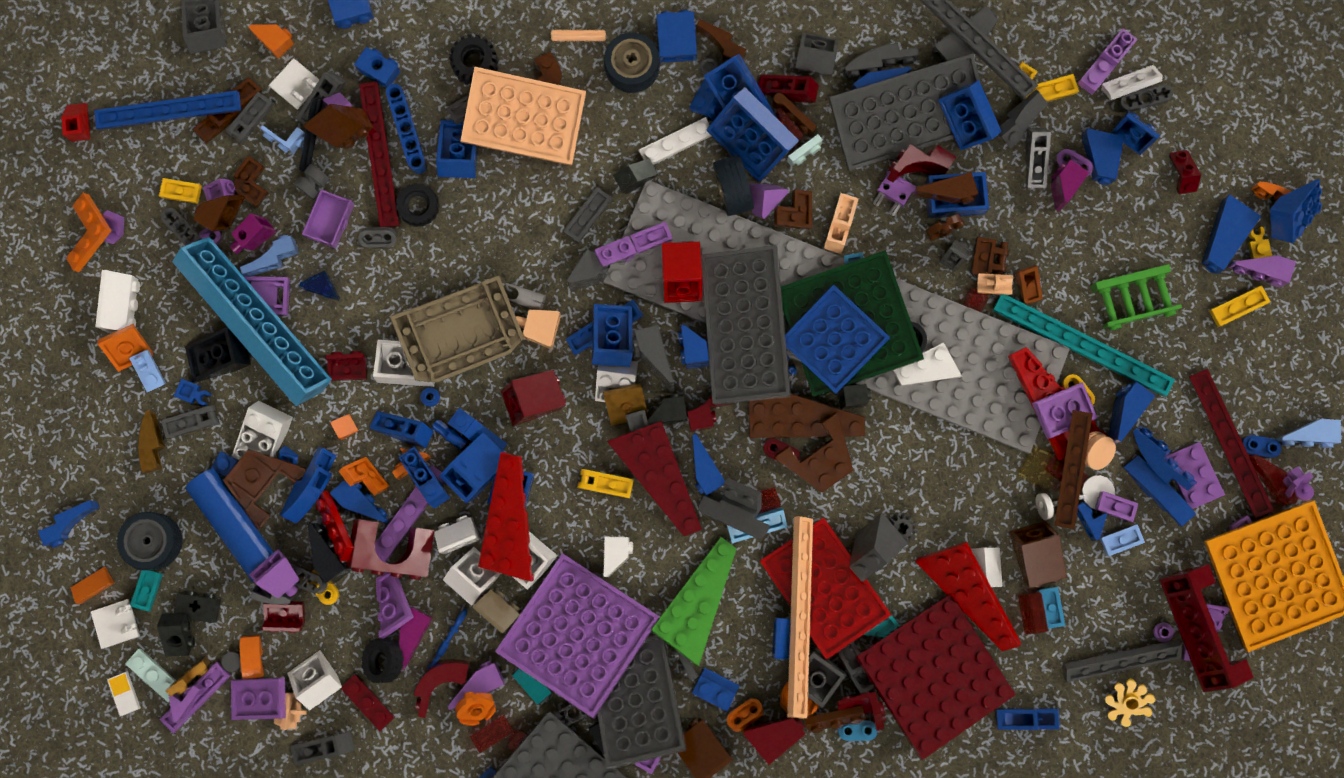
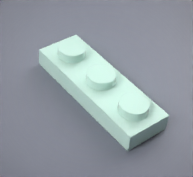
[125,649,176,703]

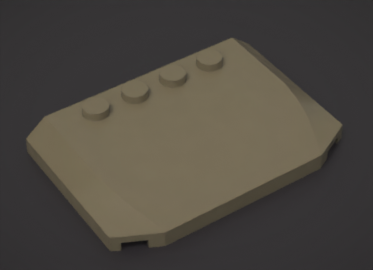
[390,276,524,383]

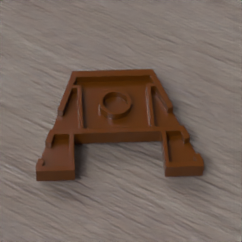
[774,412,853,493]
[223,449,307,530]

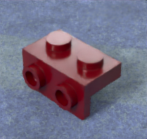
[325,351,367,381]
[261,601,305,633]

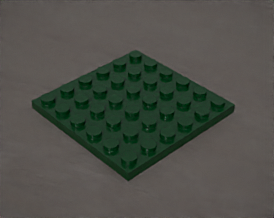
[781,250,924,397]

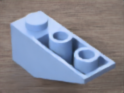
[1275,419,1341,448]

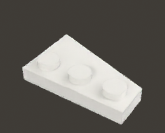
[893,342,962,386]

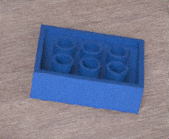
[706,87,799,183]

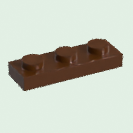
[804,705,867,733]

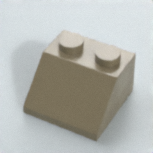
[473,589,521,633]

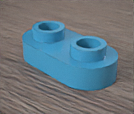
[837,720,878,741]

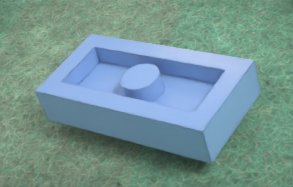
[1100,524,1145,556]

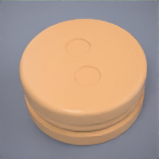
[1085,431,1116,470]

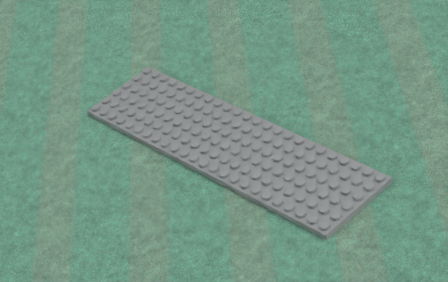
[604,180,1070,454]

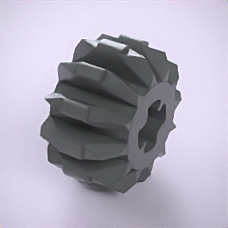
[888,513,918,545]

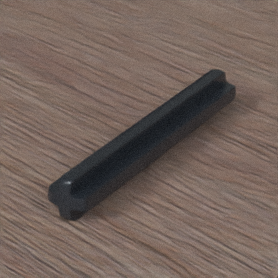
[299,98,323,172]

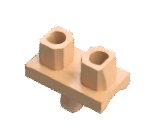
[977,273,1013,295]
[274,692,307,730]

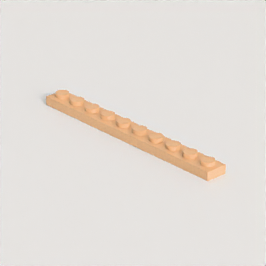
[787,516,813,718]

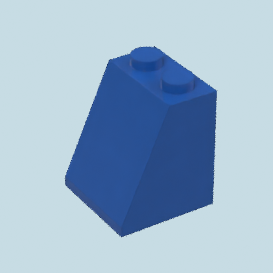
[328,0,374,29]

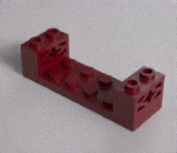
[1159,564,1254,692]

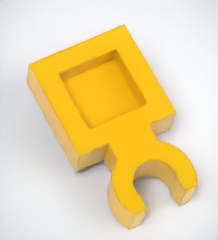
[1248,227,1272,259]

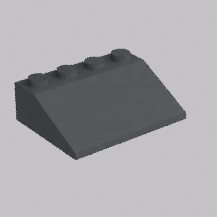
[632,325,674,393]

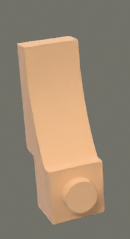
[823,193,859,254]

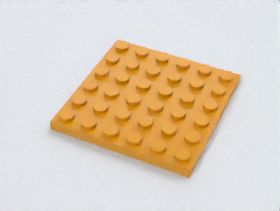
[1204,500,1344,652]

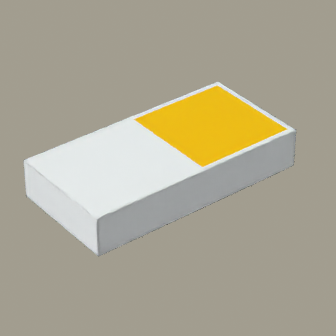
[107,672,141,716]

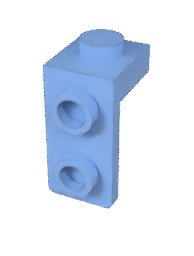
[260,125,305,154]

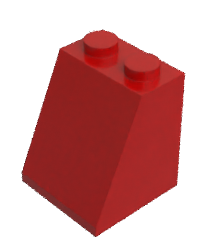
[662,241,702,303]

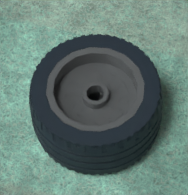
[117,511,183,571]

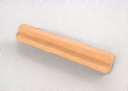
[551,30,606,41]

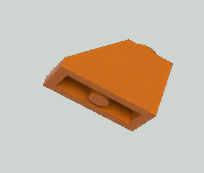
[248,25,294,58]

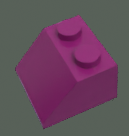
[1051,160,1089,212]

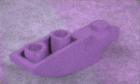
[1077,28,1138,95]

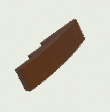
[192,77,262,144]

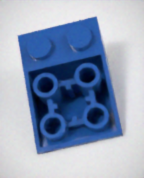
[1270,179,1322,243]
[439,432,504,503]

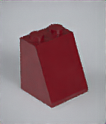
[501,370,566,426]
[742,716,805,765]

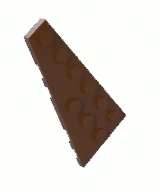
[749,393,865,438]

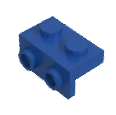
[689,79,722,121]

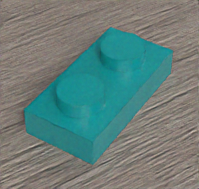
[130,570,163,612]

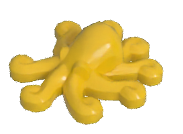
[1105,679,1155,727]

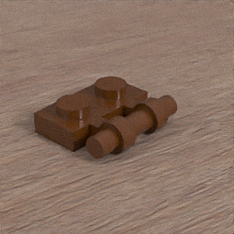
[971,237,1009,276]

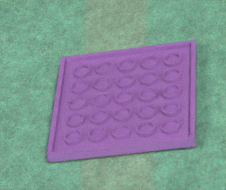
[495,553,660,719]

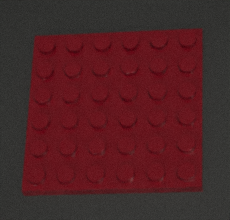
[856,595,1016,760]

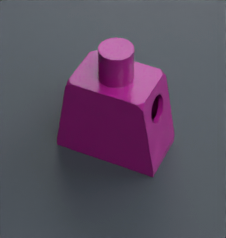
[230,213,277,254]

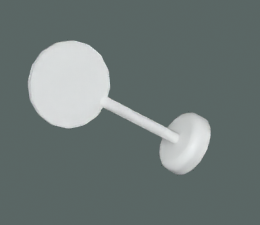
[1036,475,1115,520]

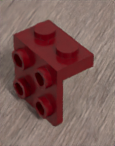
[837,692,887,731]

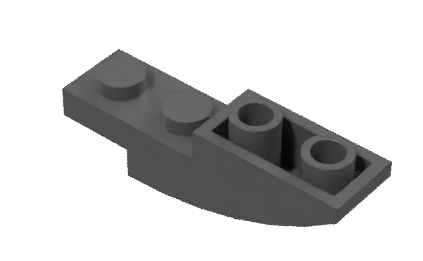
[843,43,919,78]

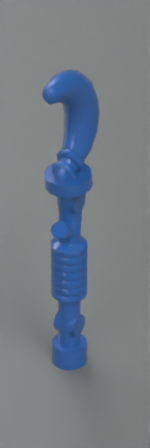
[427,608,468,669]

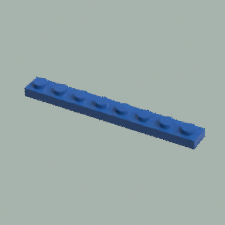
[94,91,241,130]

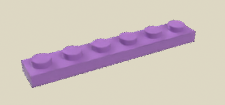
[375,465,444,563]

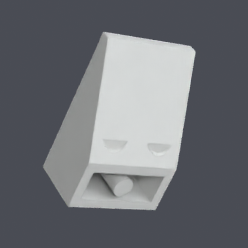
[232,401,293,460]

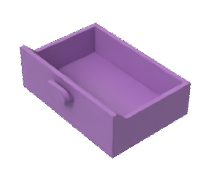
[302,190,355,249]

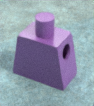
[249,549,299,598]

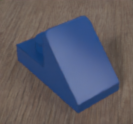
[1077,502,1107,541]

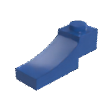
[448,408,508,450]
[38,500,99,548]

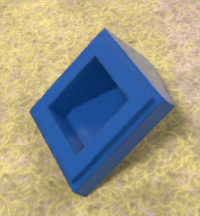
[278,446,299,465]

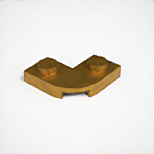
[166,656,211,697]

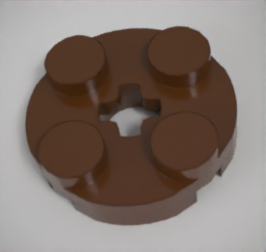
[926,214,965,242]

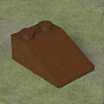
[303,104,373,149]

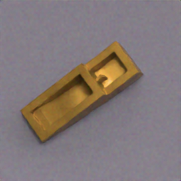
[138,410,165,474]

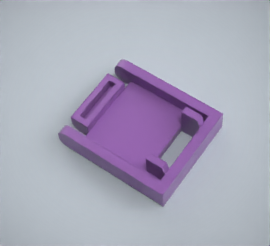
[244,276,290,316]

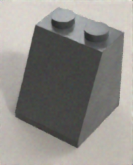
[849,513,908,582]

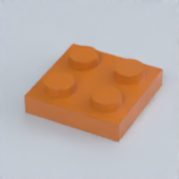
[97,324,153,372]

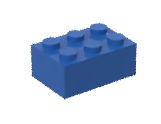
[925,172,989,218]

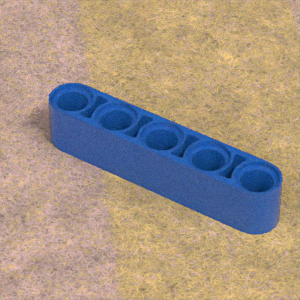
[386,84,427,174]

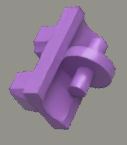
[1283,466,1314,501]

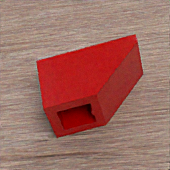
[61,103,90,142]

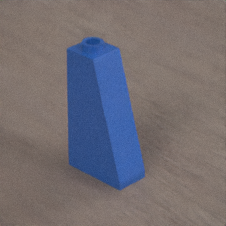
[1202,194,1261,274]

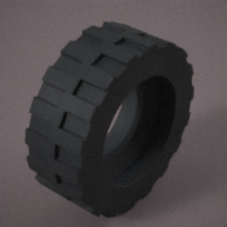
[396,183,440,227]
[361,639,404,683]

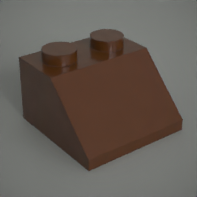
[193,195,245,231]

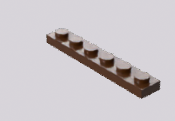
[1054,410,1093,529]

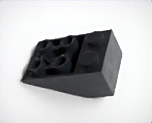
[307,522,352,584]

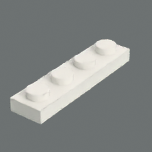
[639,117,711,165]

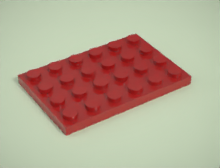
[760,518,892,660]

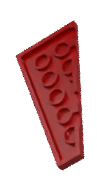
[478,452,534,581]
[915,541,1021,651]

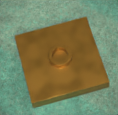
[603,383,648,426]

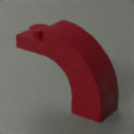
[414,659,469,718]

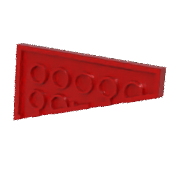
[1008,347,1108,460]

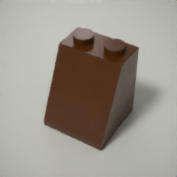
[1009,521,1067,588]
[678,718,732,778]

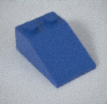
[1110,111,1160,155]
[436,120,477,178]
[592,304,633,367]
[1108,382,1155,444]

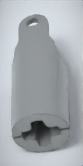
[505,283,546,310]

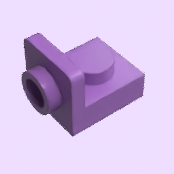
[203,178,236,201]

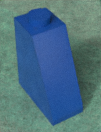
[1082,128,1124,185]

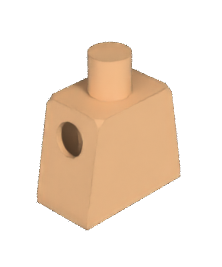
[516,310,561,350]

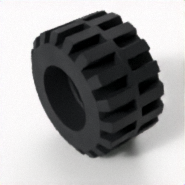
[449,34,499,86]

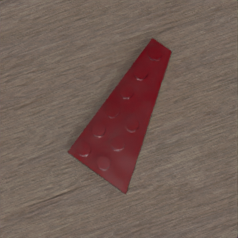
[607,421,702,536]

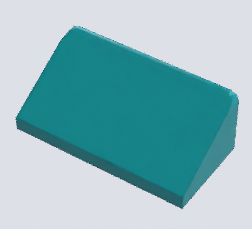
[512,669,552,705]

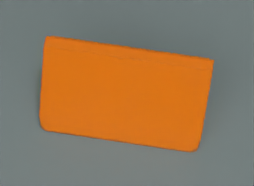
[70,567,115,604]

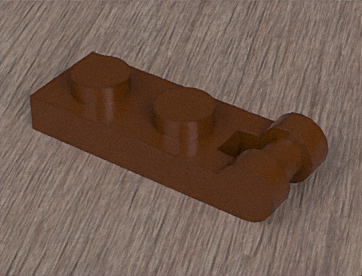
[773,93,817,137]

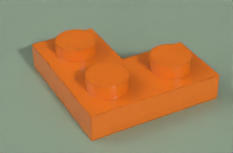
[339,457,389,496]

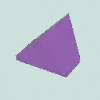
[749,183,789,219]

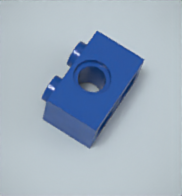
[354,47,401,89]

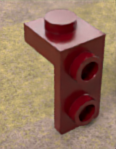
[1169,150,1201,194]

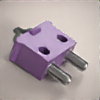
[873,171,916,216]

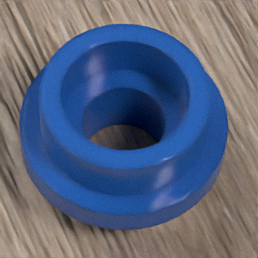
[421,388,440,407]

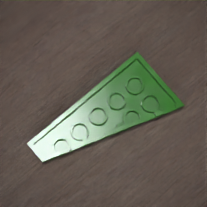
[651,537,737,667]

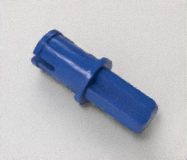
[432,420,468,451]

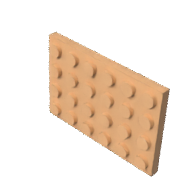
[460,67,586,166]

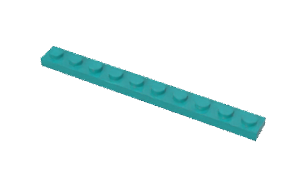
[992,295,1175,397]

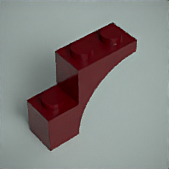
[887,144,956,183]
[687,395,732,432]

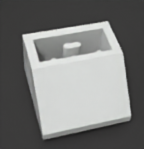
[595,361,638,402]

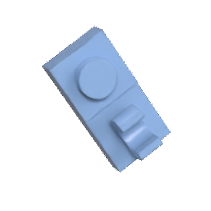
[129,349,166,392]

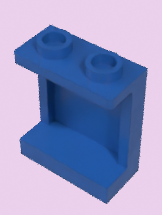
[657,10,697,63]

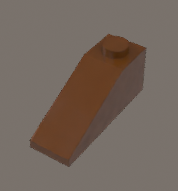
[913,172,978,204]

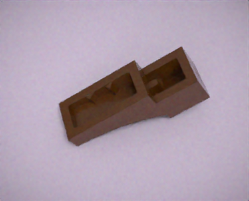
[696,19,746,62]

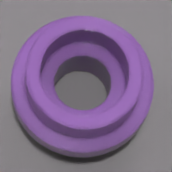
[1153,623,1174,642]

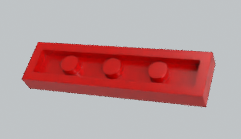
[316,491,354,561]

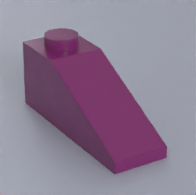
[399,607,433,671]

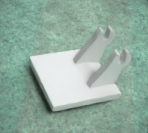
[269,58,319,109]
[91,599,140,649]

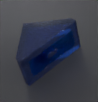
[299,270,340,301]

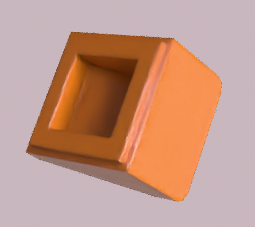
[330,414,359,440]

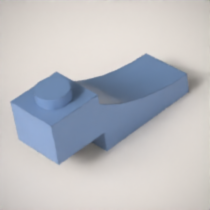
[240,235,299,276]

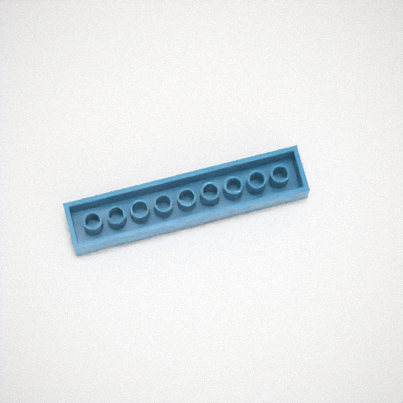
[172,237,332,406]

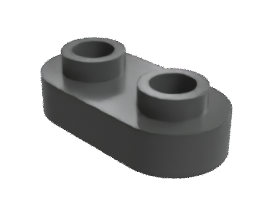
[358,227,397,248]

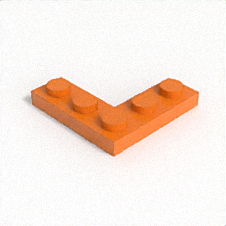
[66,193,112,272]

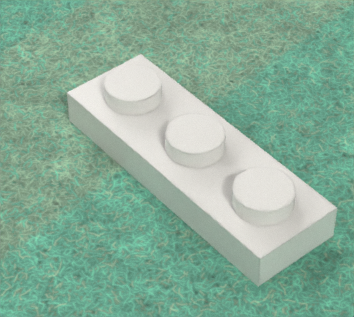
[1102,65,1163,100]

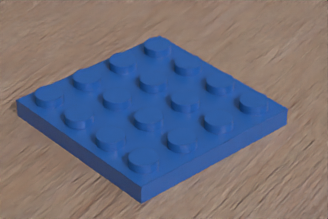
[785,285,890,394]

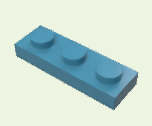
[727,507,788,543]

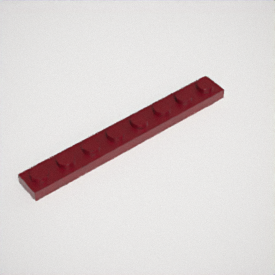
[359,81,400,228]
[1189,369,1274,518]

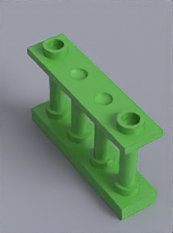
[1091,264,1182,331]

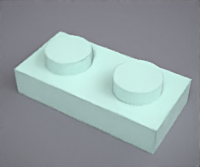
[787,134,823,167]

